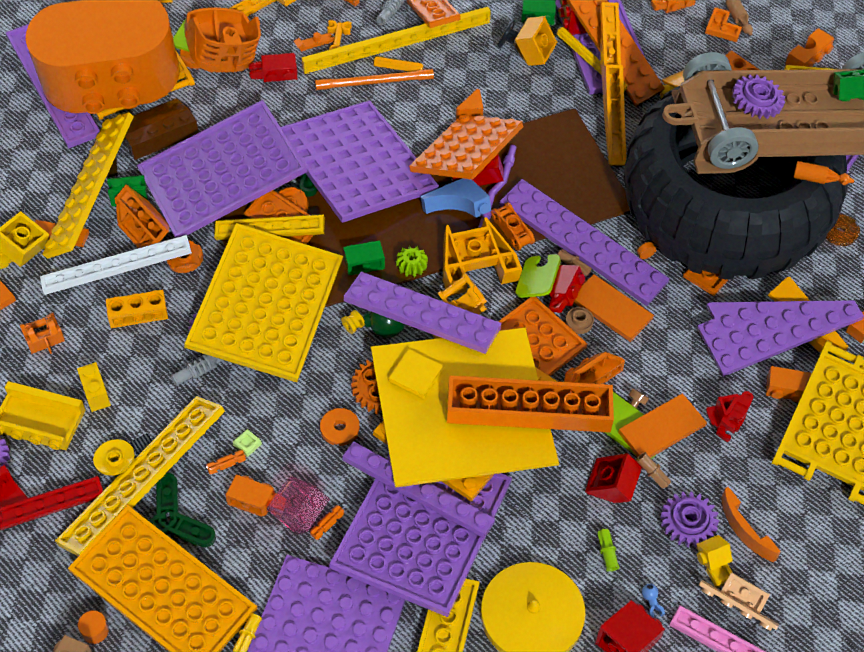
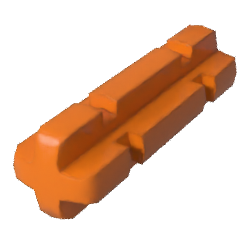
[206,450,246,475]
[310,505,344,540]

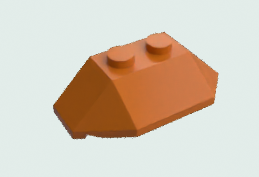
[115,185,169,248]
[564,352,625,384]

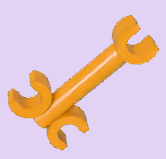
[327,20,352,50]

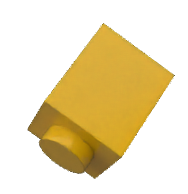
[697,535,733,571]

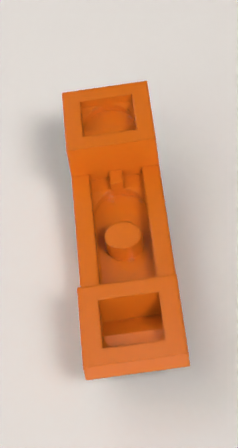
[721,487,781,562]

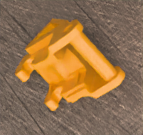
[438,272,487,315]

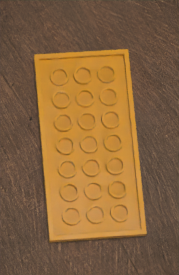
[68,505,257,652]

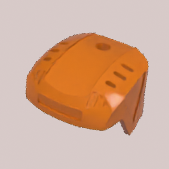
[185,8,261,72]

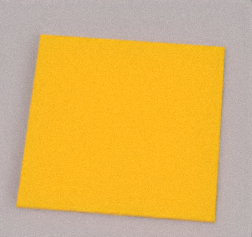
[371,328,559,488]

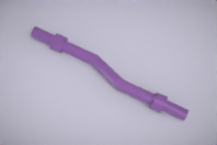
[478,145,517,228]

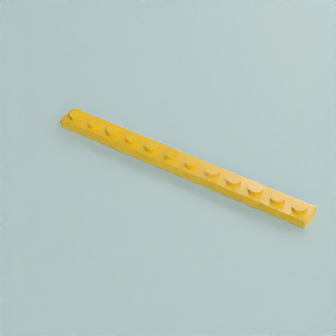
[302,7,491,74]

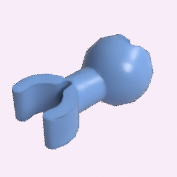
[642,584,665,618]

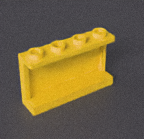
[0,381,86,450]

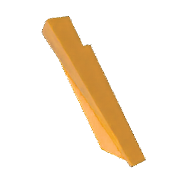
[768,277,848,358]

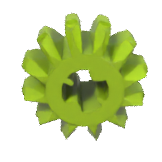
[396,245,428,278]

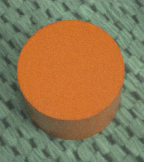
[78,611,109,644]

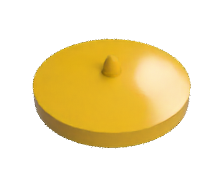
[481,562,585,652]

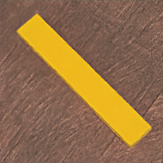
[214,215,325,240]

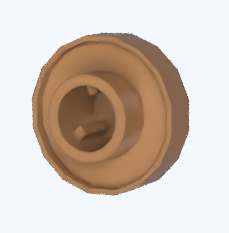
[565,307,594,334]

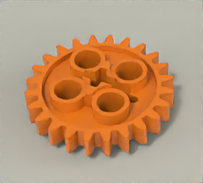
[351,360,381,414]

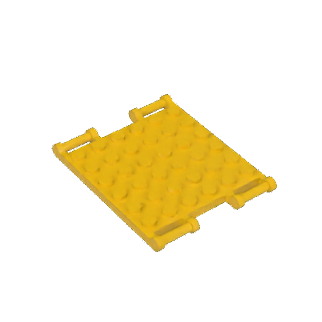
[771,341,864,505]

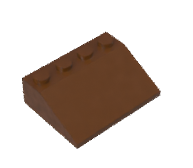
[123,98,199,160]

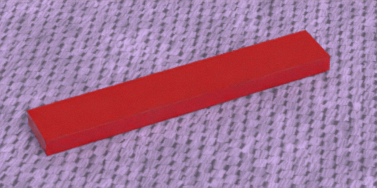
[0,476,103,531]

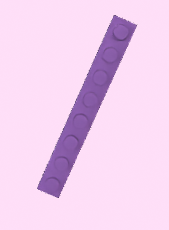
[343,442,495,538]

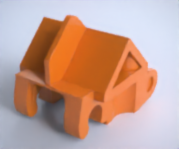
[20,312,65,354]

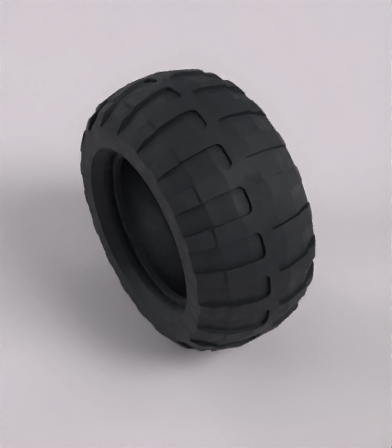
[624,86,848,280]

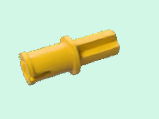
[233,613,262,652]

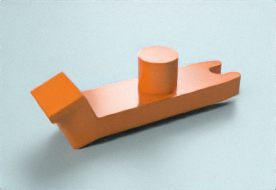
[294,32,334,52]

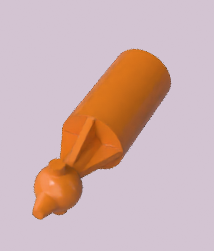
[793,161,854,185]

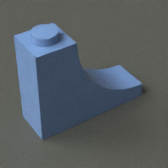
[421,178,491,218]

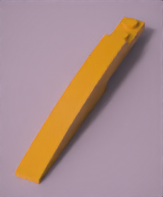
[600,2,626,166]

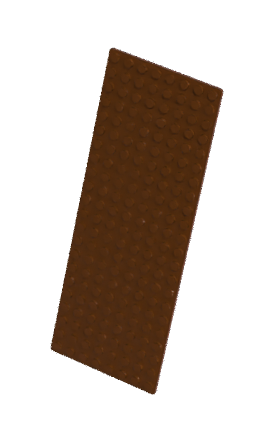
[215,109,630,307]

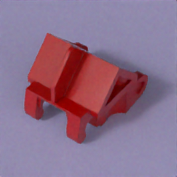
[706,391,753,442]

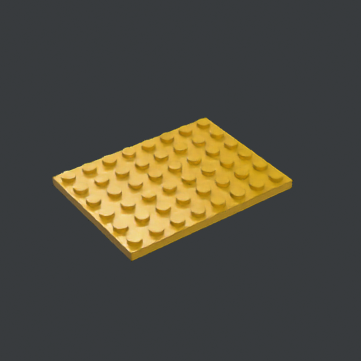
[184,223,343,383]

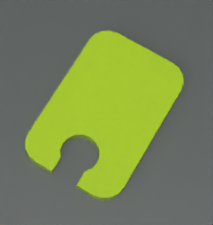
[516,254,561,298]

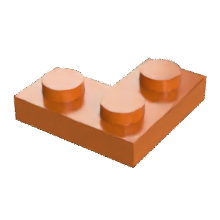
[705,7,742,42]

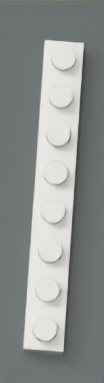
[40,235,192,295]

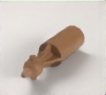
[725,0,753,36]

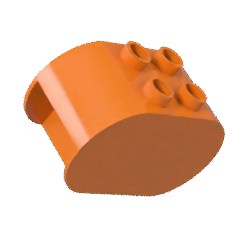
[25,0,180,114]

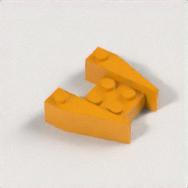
[443,217,522,296]

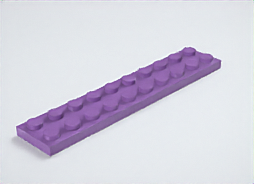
[6,24,100,149]
[500,179,670,306]

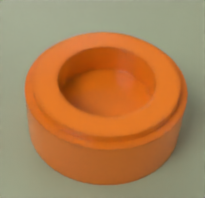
[637,242,656,259]

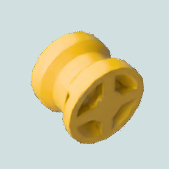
[341,310,365,334]

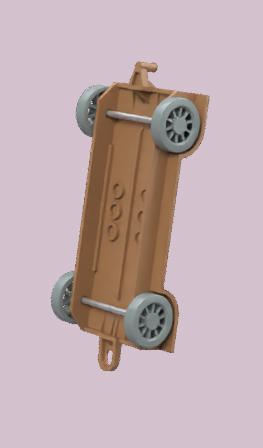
[662,52,864,174]

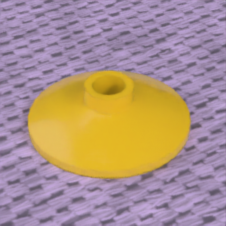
[93,439,135,476]

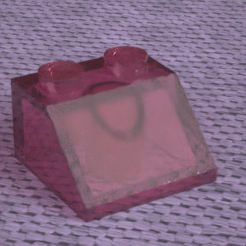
[266,476,330,535]

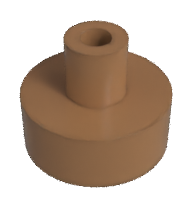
[629,388,649,408]

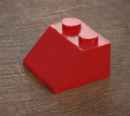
[585,453,642,503]

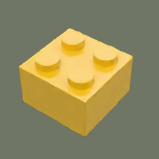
[0,211,49,267]

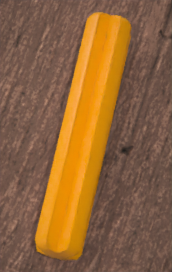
[374,57,423,72]

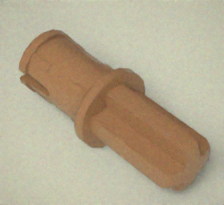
[557,249,592,276]
[636,452,671,488]

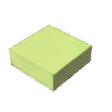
[233,429,262,457]

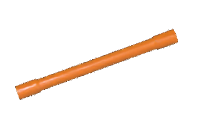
[315,69,434,90]

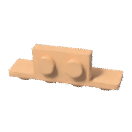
[699,572,779,631]

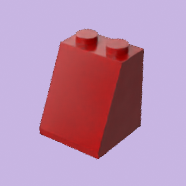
[595,600,665,652]

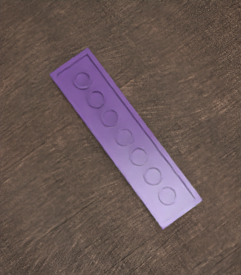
[344,272,501,354]

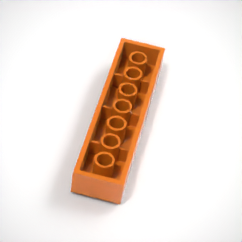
[447,375,614,433]

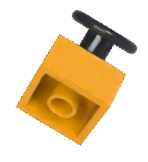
[497,16,557,66]

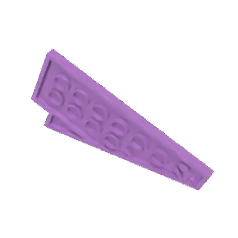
[697,300,864,377]

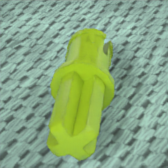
[597,529,620,572]

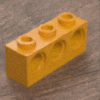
[106,290,168,328]

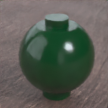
[364,312,405,338]

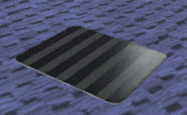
[130,433,152,454]

